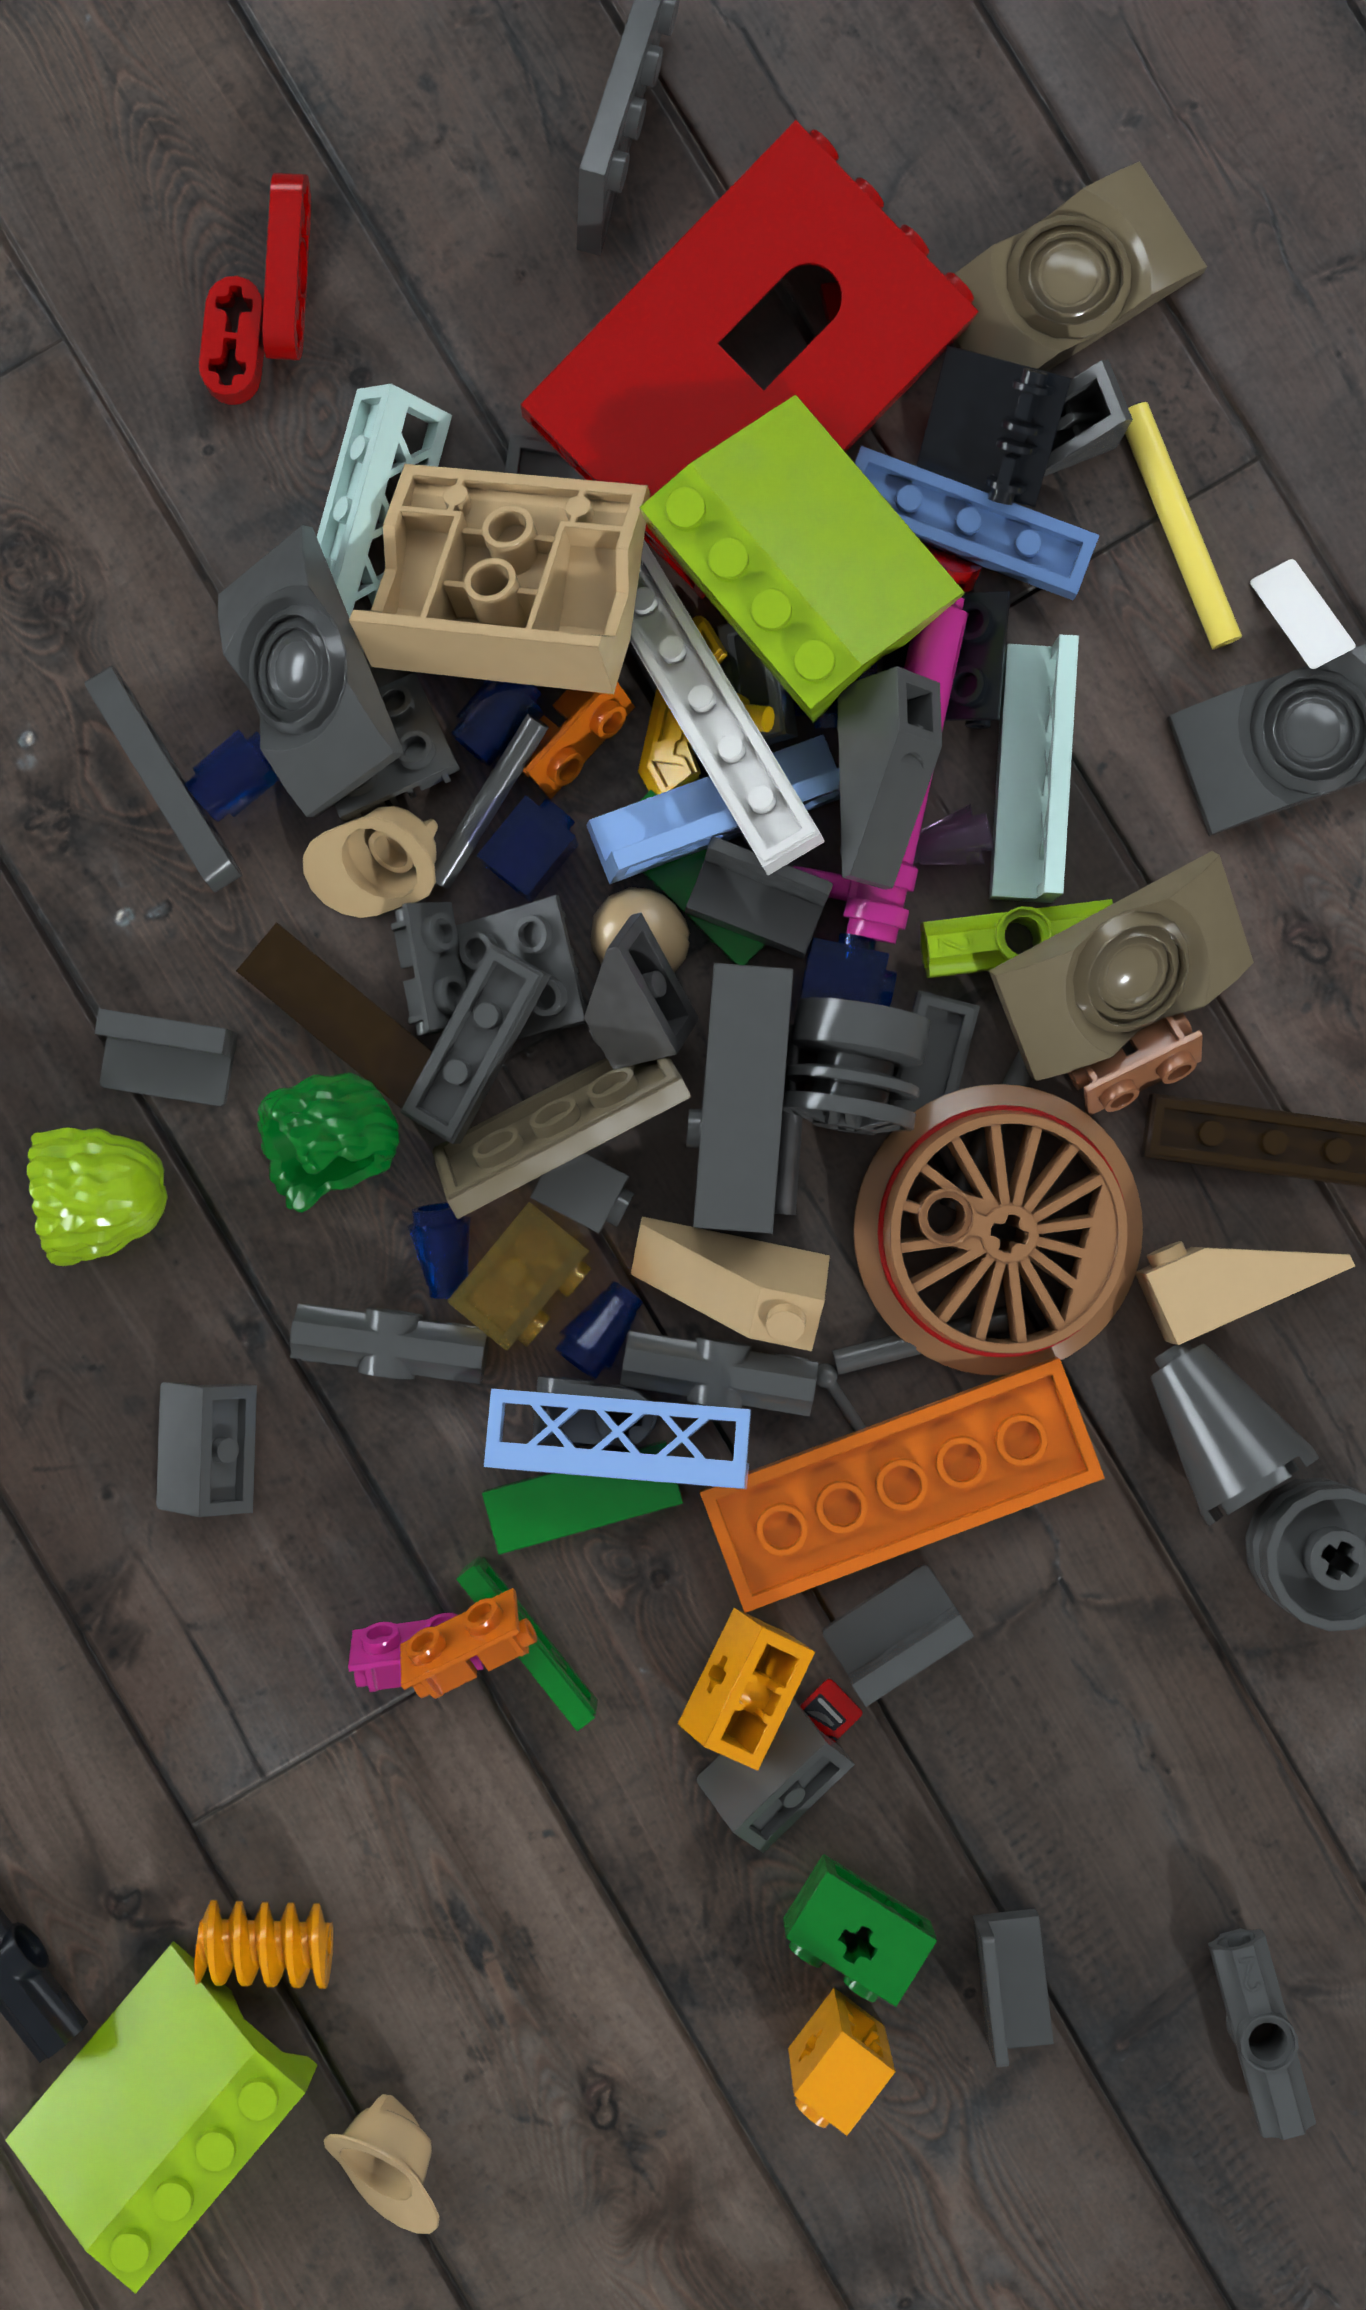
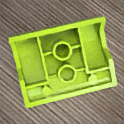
[639,395,964,723]
[5,1941,318,2294]

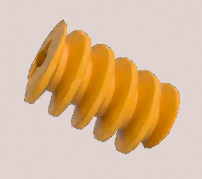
[194,1900,334,1989]

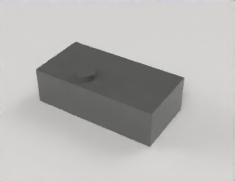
[686,963,793,1234]

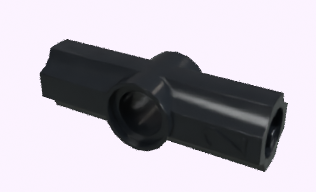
[0,1908,88,2063]

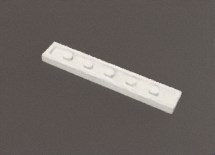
[630,540,825,875]

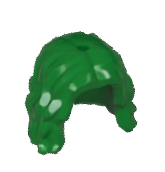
[257,1072,400,1213]

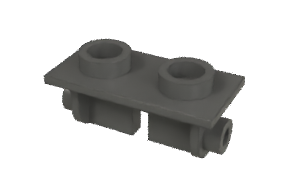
[391,902,467,1036]

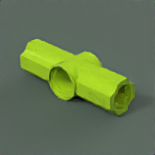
[920,899,1113,978]

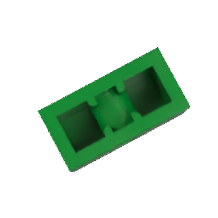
[783,1854,937,2007]

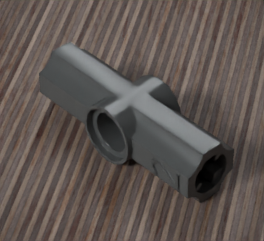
[290,1303,490,1384]
[620,1330,819,1417]
[1208,1928,1316,2140]

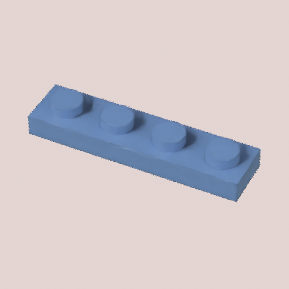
[855,446,1099,600]

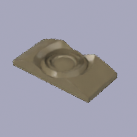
[953,161,1207,371]
[989,851,1254,1081]

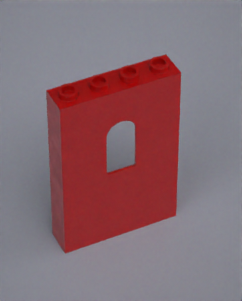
[521,120,979,599]

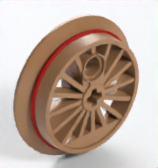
[853,1084,1143,1376]

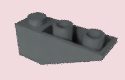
[837,666,942,890]

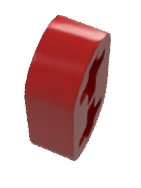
[199,276,264,405]

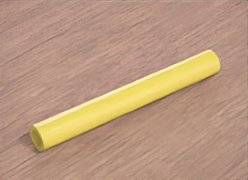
[1125,402,1242,650]

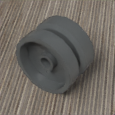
[1245,1477,1366,1631]

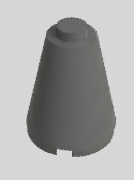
[1150,1341,1320,1526]

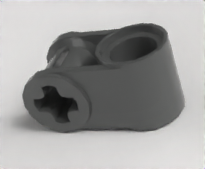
[532,1376,658,1447]

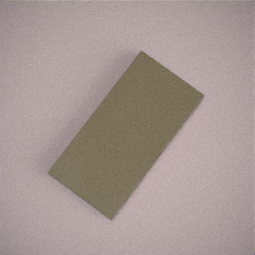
[432,1056,691,1219]

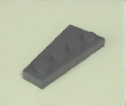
[576,0,680,256]

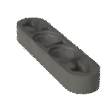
[84,665,243,893]

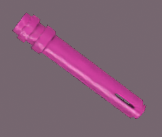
[793,597,968,944]

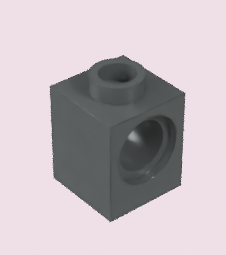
[530,1153,635,1233]

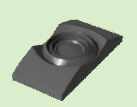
[218,525,404,818]
[1167,644,1366,836]

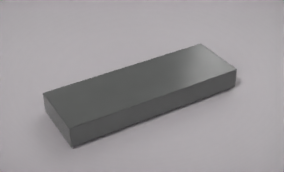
[400,943,551,1144]

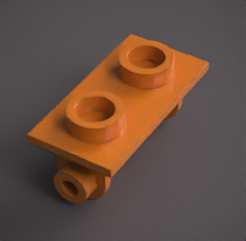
[521,682,635,800]
[400,1588,537,1699]

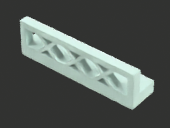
[317,384,452,652]
[989,634,1079,903]

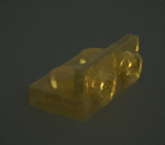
[447,1202,592,1351]

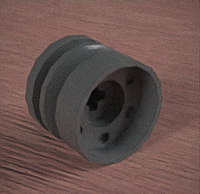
[782,997,931,1135]

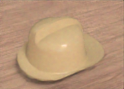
[303,806,438,918]
[324,2094,439,2234]

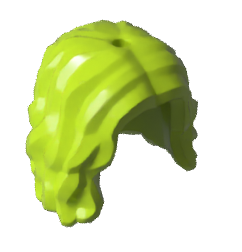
[27,1128,168,1266]

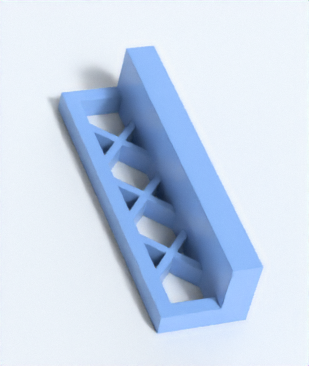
[586,735,840,884]
[484,1388,751,1489]

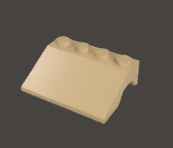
[349,464,650,694]

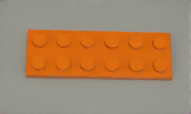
[700,1357,1105,1613]

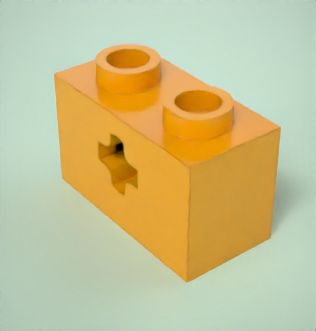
[677,1608,815,1771]
[788,1988,896,2136]

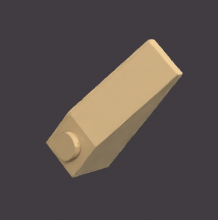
[631,1216,830,1351]
[1135,1241,1355,1345]

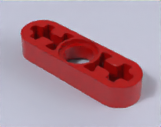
[262,173,311,360]

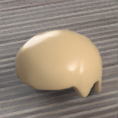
[590,887,690,973]

